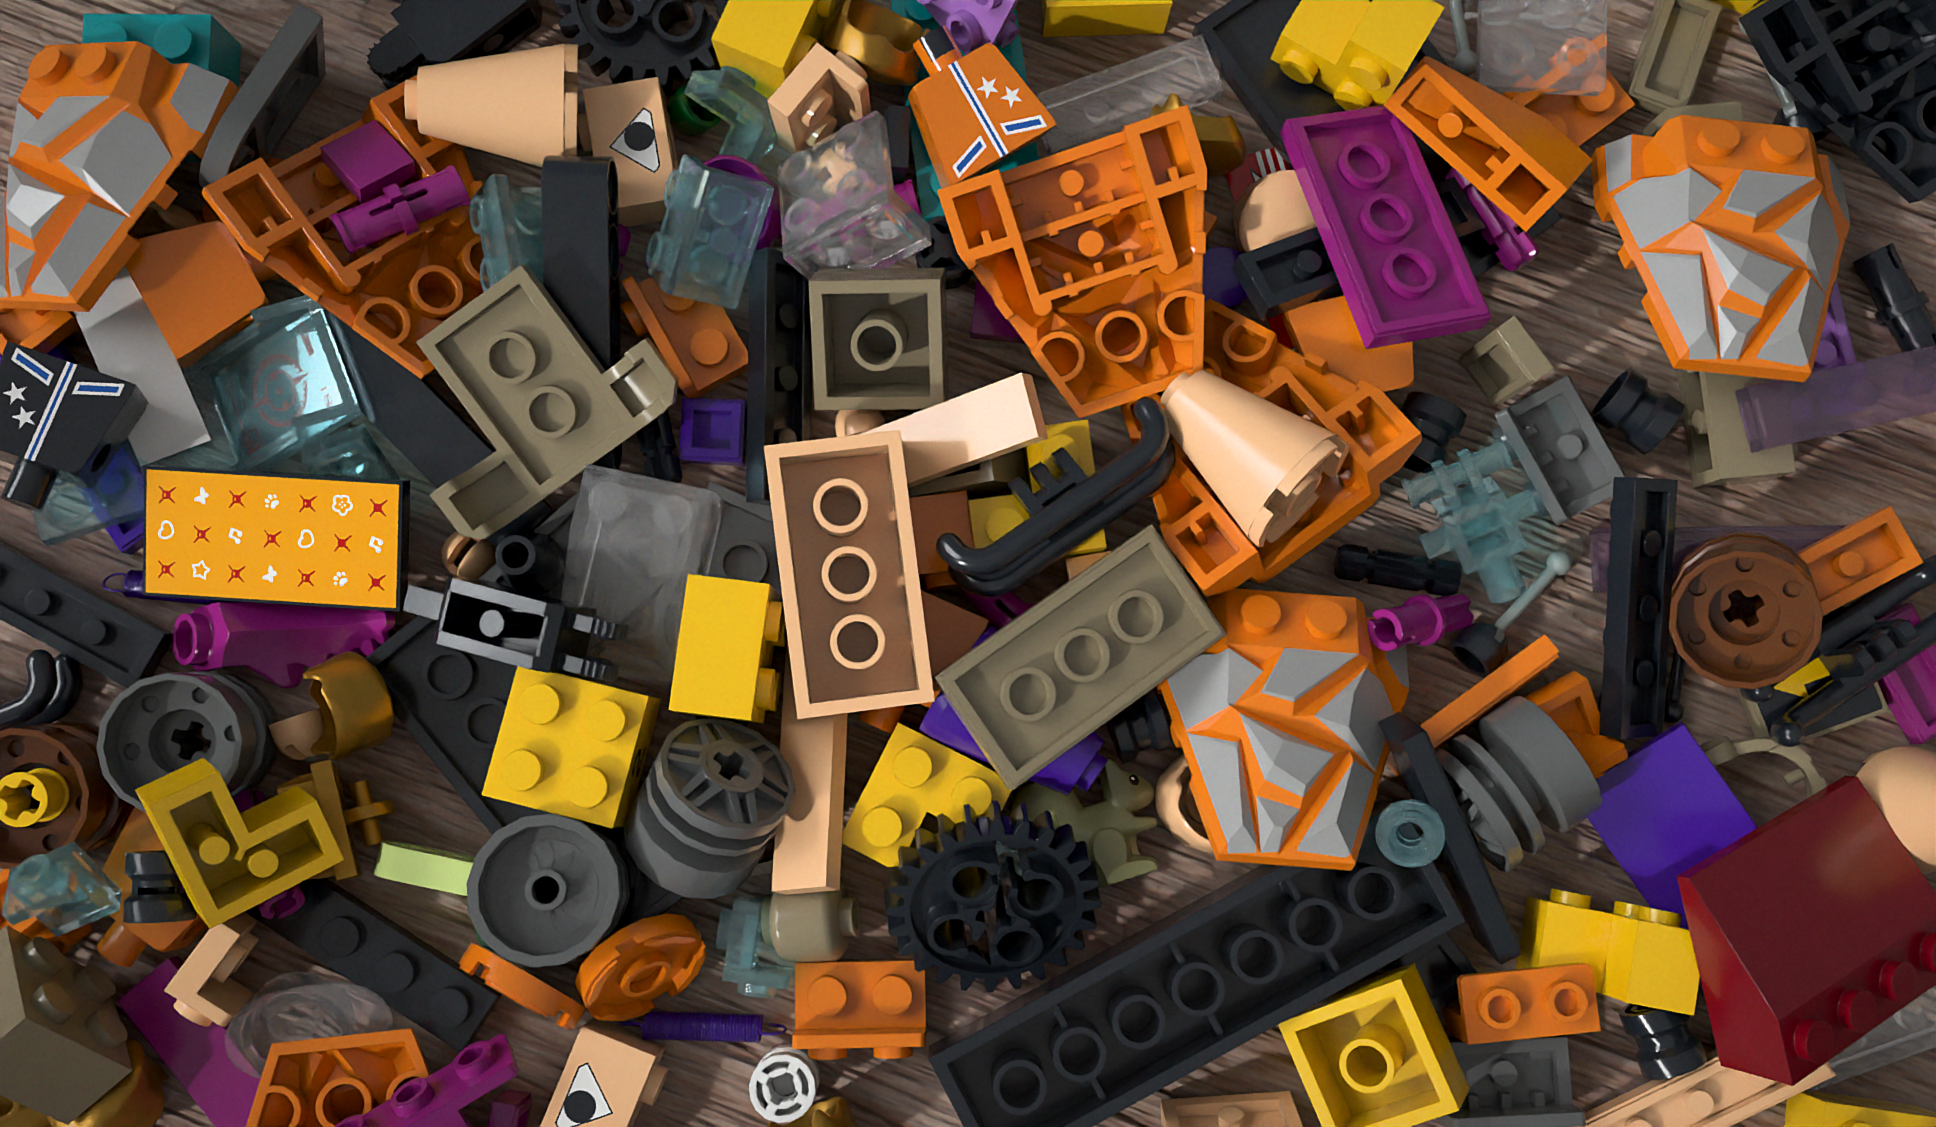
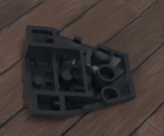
[1738,0,1936,204]

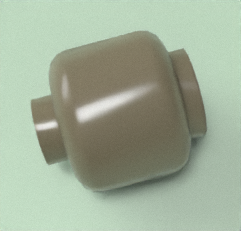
[761,880,862,963]

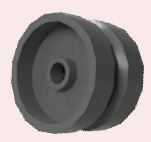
[466,814,630,968]

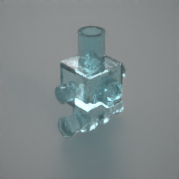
[1401,438,1539,603]

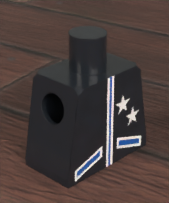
[0,341,149,512]

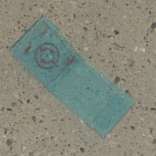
[31,295,362,546]

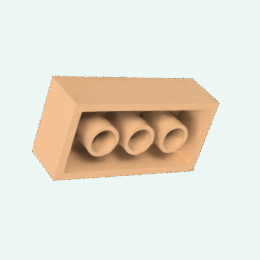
[764,430,935,719]

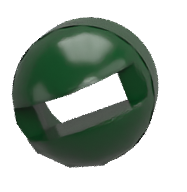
[666,81,722,137]

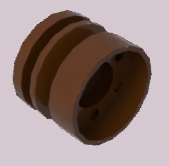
[1669,531,1823,689]
[0,721,135,871]

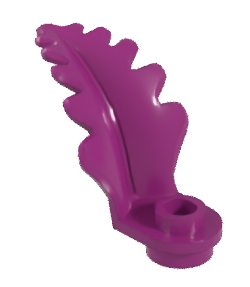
[172,602,396,689]

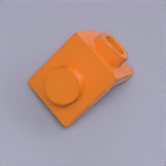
[1524,670,1628,779]

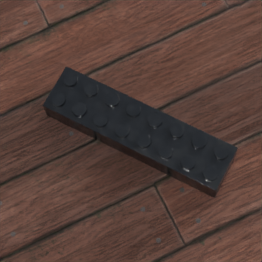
[928,800,1465,1127]

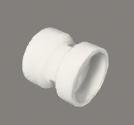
[749,1044,820,1123]

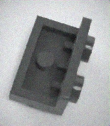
[1491,375,1626,526]
[1436,1035,1586,1127]

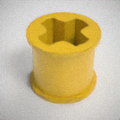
[0,768,70,827]

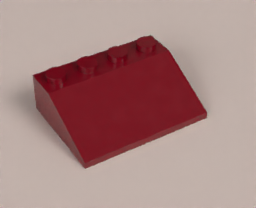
[1677,776,1936,1086]

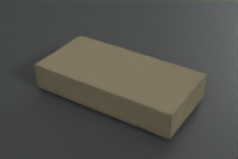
[1624,0,1724,116]
[1459,315,1555,407]

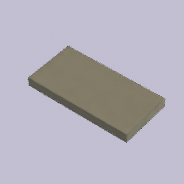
[932,524,1227,790]

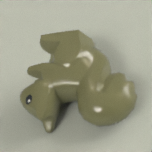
[1011,758,1159,888]

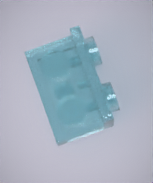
[646,154,774,309]
[470,174,544,292]

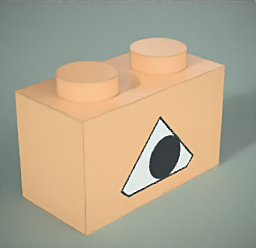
[577,77,684,227]
[540,1017,669,1127]

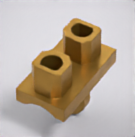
[277,760,397,881]

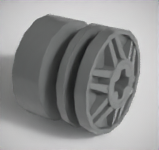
[96,671,277,812]
[1435,696,1603,873]
[623,717,795,899]

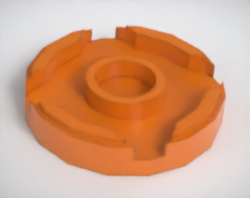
[575,913,707,1021]
[458,943,587,1032]

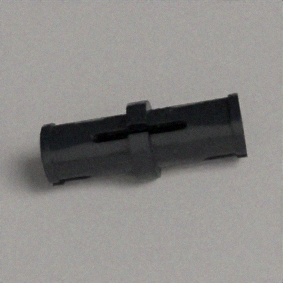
[1852,243,1936,372]

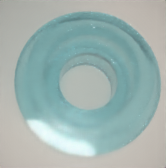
[1375,800,1445,867]

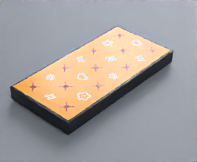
[143,465,410,612]

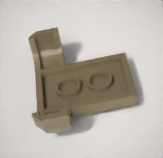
[416,265,679,539]

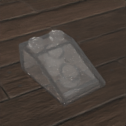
[561,464,725,687]

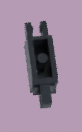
[367,0,543,89]
[403,576,629,681]

